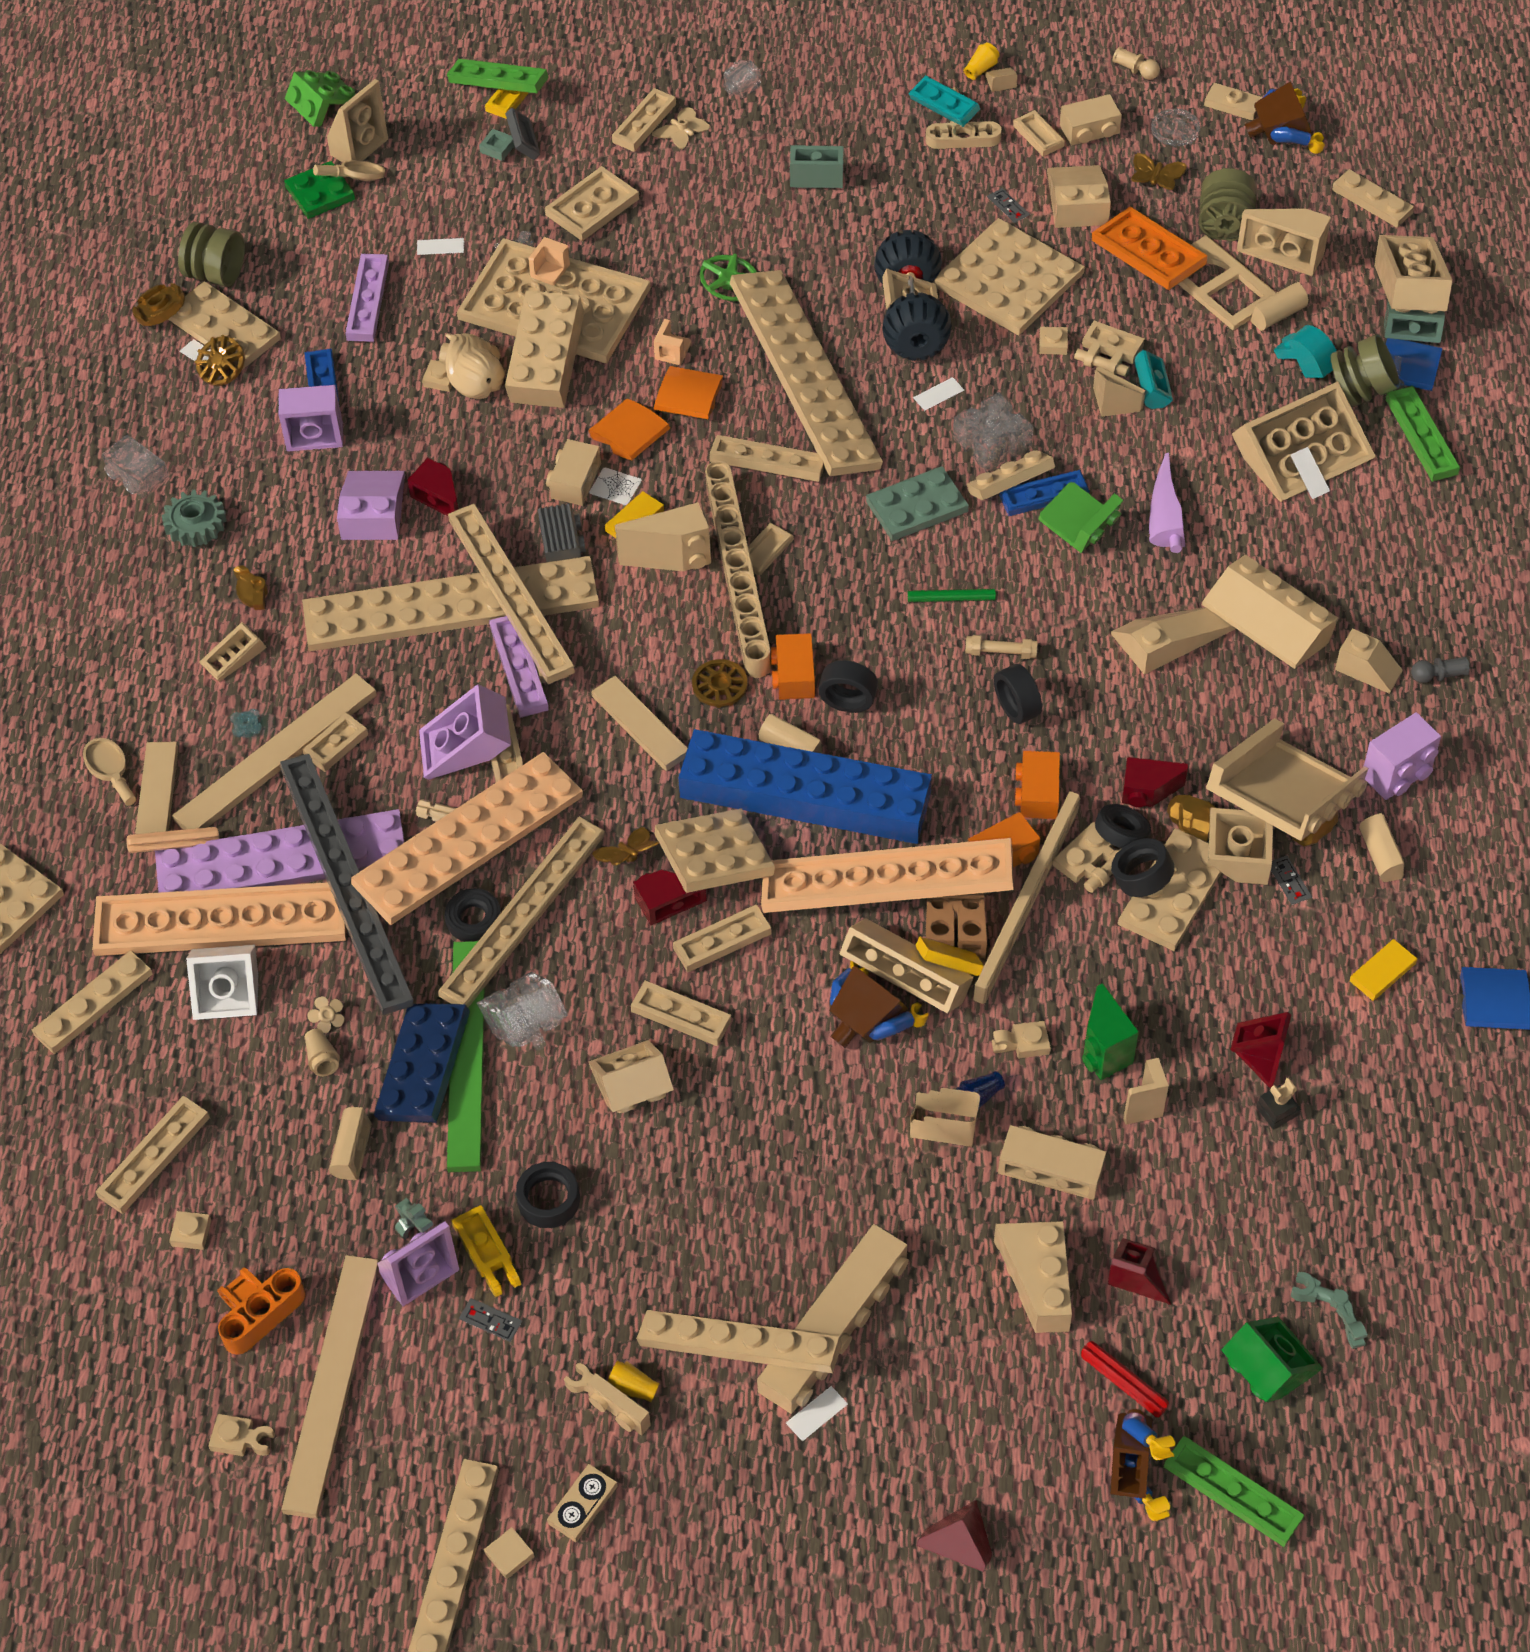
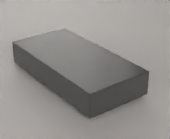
[505,108,540,160]

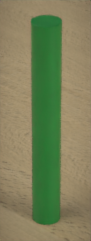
[907,589,996,602]

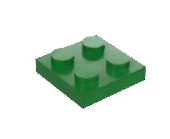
[284,161,355,219]

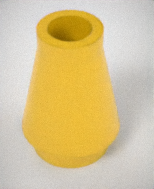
[963,42,1000,80]
[607,1360,660,1402]

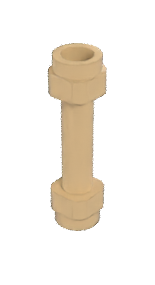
[965,635,1038,660]

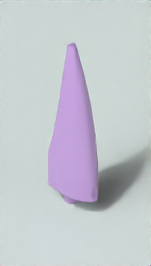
[1149,452,1185,553]

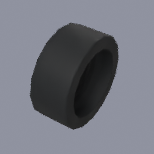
[819,660,878,713]
[994,664,1043,724]
[1111,838,1175,897]
[516,1162,580,1228]

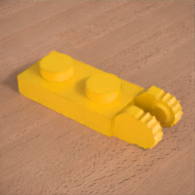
[451,1205,521,1297]

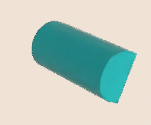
[1134,350,1173,409]

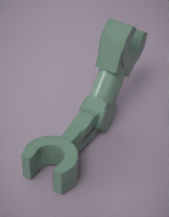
[395,1198,434,1240]
[1290,1272,1368,1349]

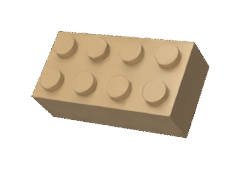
[1374,235,1452,314]
[505,290,585,408]

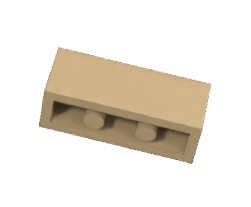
[998,1125,1106,1200]

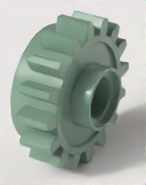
[162,490,227,547]

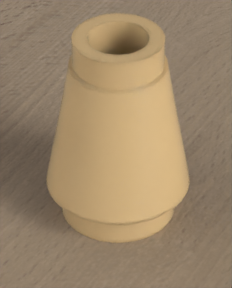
[304,1029,340,1077]

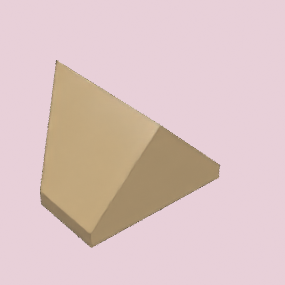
[1093,366,1145,417]

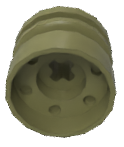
[1199,168,1257,241]
[178,221,245,287]
[1331,334,1400,407]

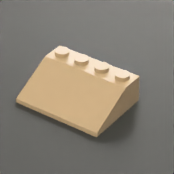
[1232,382,1376,502]

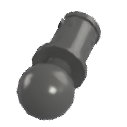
[1411,656,1470,684]

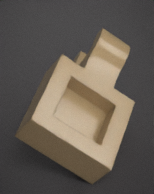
[422,343,452,392]
[991,1021,1051,1059]

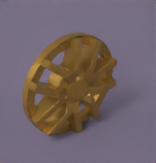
[195,335,245,386]
[692,659,748,708]

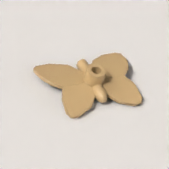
[652,107,710,149]

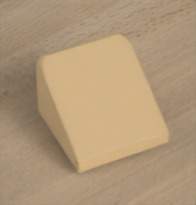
[985,68,1017,92]

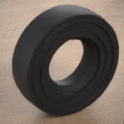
[1095,804,1151,848]
[445,888,501,942]

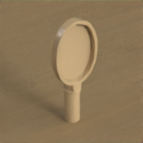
[313,160,385,181]
[83,738,136,806]

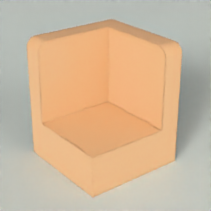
[529,237,570,285]
[654,319,691,366]

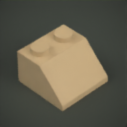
[1208,808,1273,885]
[589,1040,674,1113]

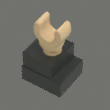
[1256,1077,1301,1129]

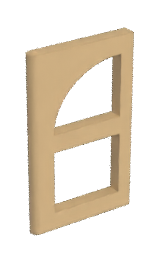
[1178,235,1276,330]

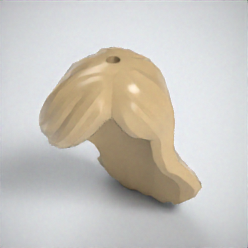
[445,333,505,400]

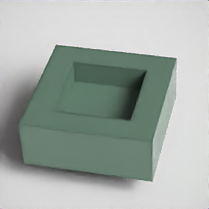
[479,129,515,161]

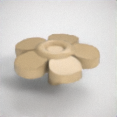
[307,996,344,1033]

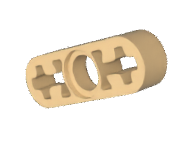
[926,121,1002,149]

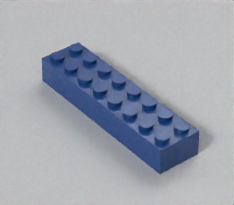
[678,729,932,844]

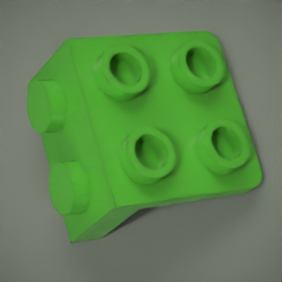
[285,70,356,127]
[1039,482,1123,553]

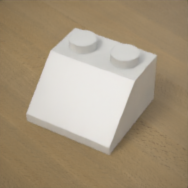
[186,945,258,1020]

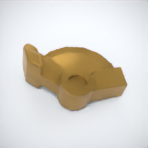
[233,565,268,610]

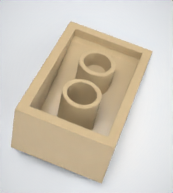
[327,79,388,162]
[1047,165,1111,228]
[1237,208,1331,276]
[615,502,711,571]

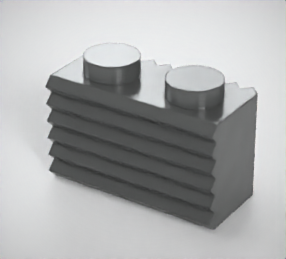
[538,503,586,562]

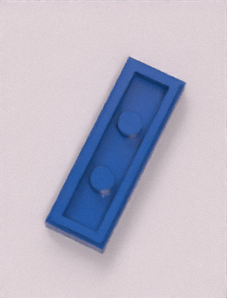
[304,348,341,412]
[999,470,1090,516]

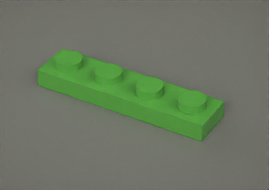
[447,59,549,93]
[1386,386,1460,482]
[1164,1436,1304,1547]

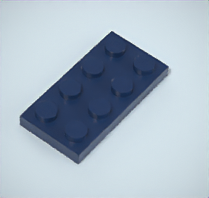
[374,1004,470,1123]

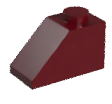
[407,457,459,516]
[1122,757,1188,807]
[633,869,707,925]

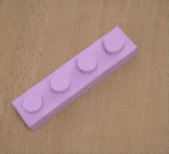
[346,254,389,342]
[489,616,549,718]

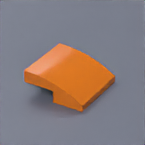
[654,366,723,419]
[588,399,670,461]

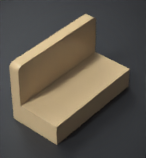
[1123,1058,1169,1125]

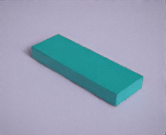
[908,75,981,127]

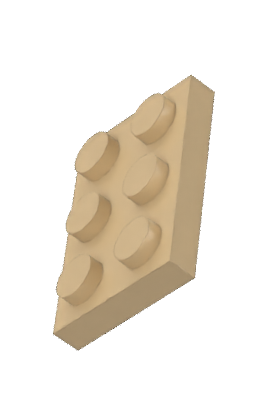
[545,166,639,241]

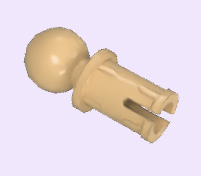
[1113,47,1160,80]

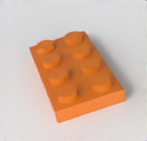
[1092,207,1207,290]

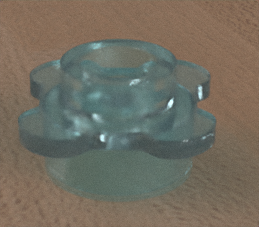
[230,709,262,738]

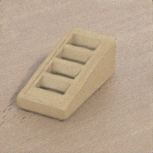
[199,622,267,682]

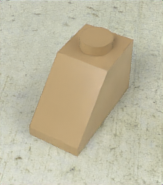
[1335,628,1403,694]

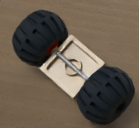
[874,230,952,361]

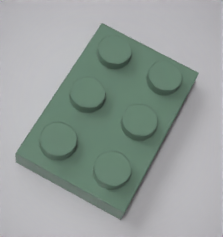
[866,466,969,541]

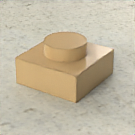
[1039,327,1068,355]
[169,1211,211,1250]

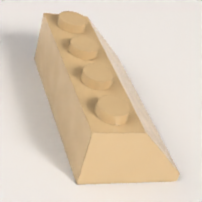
[1202,554,1338,669]

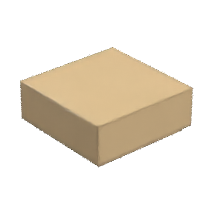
[484,1527,535,1580]

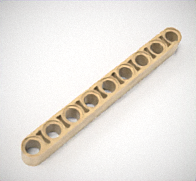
[705,461,771,678]

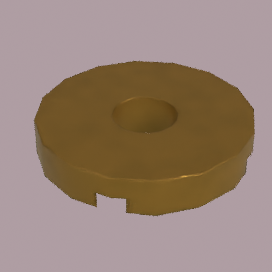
[132,283,185,326]

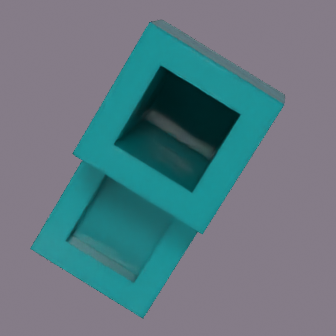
[1273,325,1336,378]

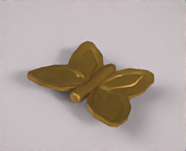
[1131,153,1187,190]
[592,827,659,866]

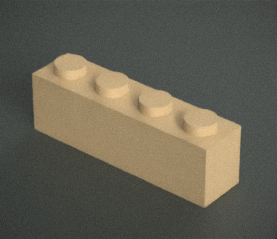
[839,918,973,1014]

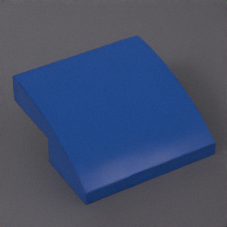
[1386,338,1442,391]
[1460,967,1530,1030]

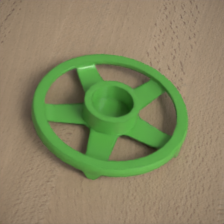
[700,254,757,301]

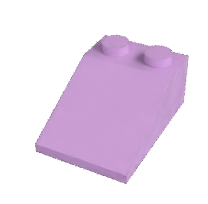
[337,471,405,540]
[419,684,511,780]
[377,1221,459,1307]

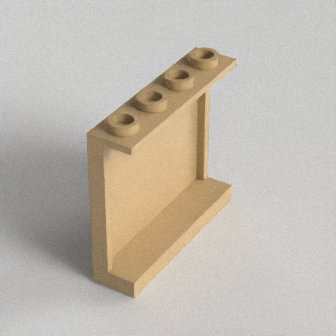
[1206,718,1369,841]

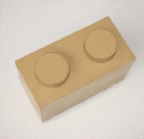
[1060,94,1122,146]
[546,439,601,506]

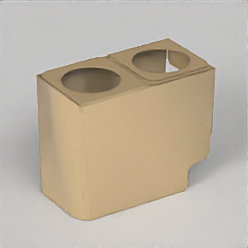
[910,1088,980,1147]

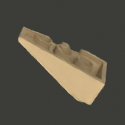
[1111,607,1236,675]

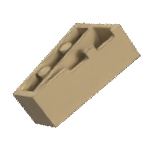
[994,1221,1072,1333]

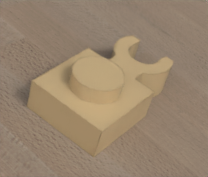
[208,1414,275,1456]

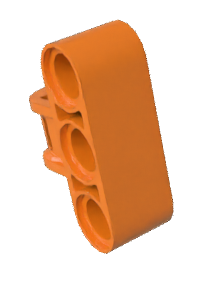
[217,1267,305,1355]

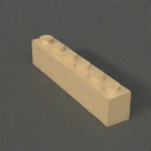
[757,1224,909,1414]

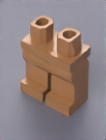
[926,893,987,958]

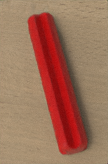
[1081,1341,1169,1418]

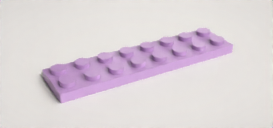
[155,809,404,893]

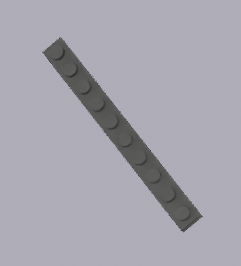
[280,754,413,1015]

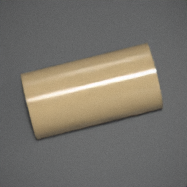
[1250,282,1308,331]
[759,714,822,753]
[1359,813,1404,882]
[329,1107,372,1180]

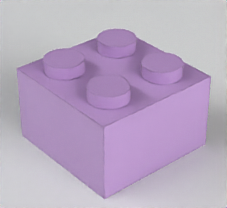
[279,385,343,451]
[1364,712,1441,800]

